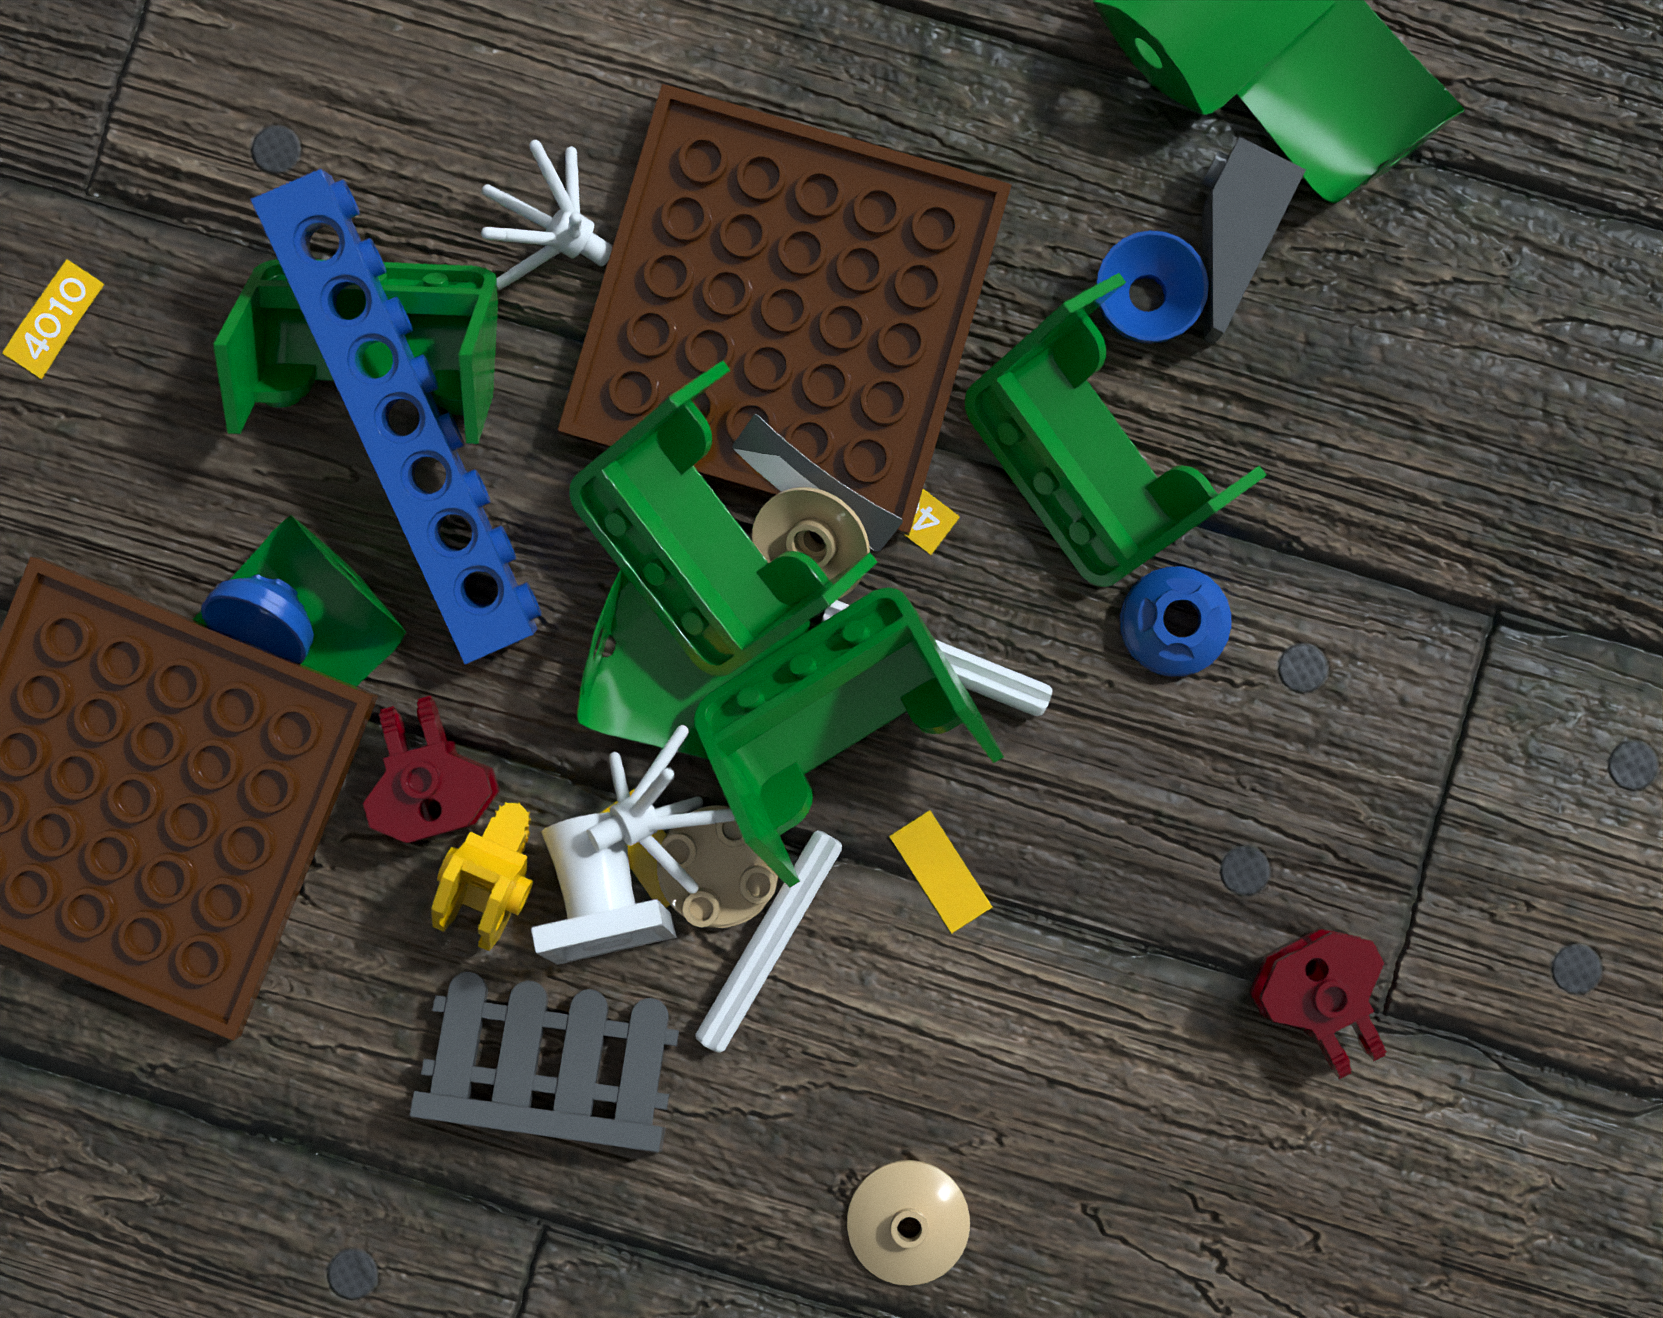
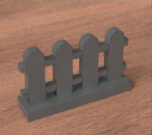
[410,972,679,1152]

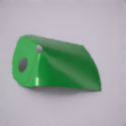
[1093,0,1336,115]
[1236,0,1465,204]
[193,515,406,687]
[577,570,810,760]

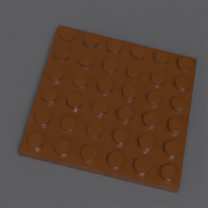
[557,84,1012,536]
[0,556,378,1041]

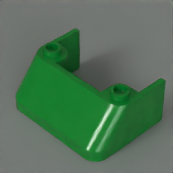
[213,259,498,444]
[965,273,1267,587]
[569,360,877,677]
[694,588,1004,888]

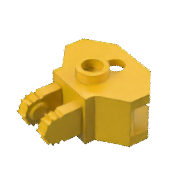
[431,802,533,951]

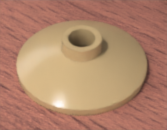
[752,487,870,599]
[847,1160,970,1286]

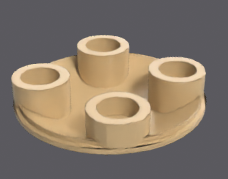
[657,805,779,928]

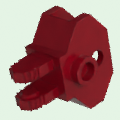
[363,695,500,843]
[1249,928,1387,1080]

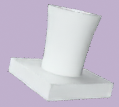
[531,812,677,965]

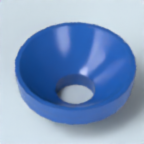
[1096,230,1209,344]
[1120,566,1231,677]
[201,574,314,664]

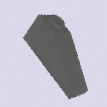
[1201,137,1306,345]

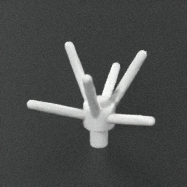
[481,140,613,290]
[587,725,735,894]

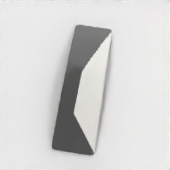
[733,414,903,552]

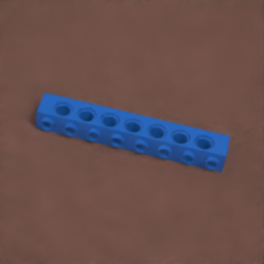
[251,169,542,664]

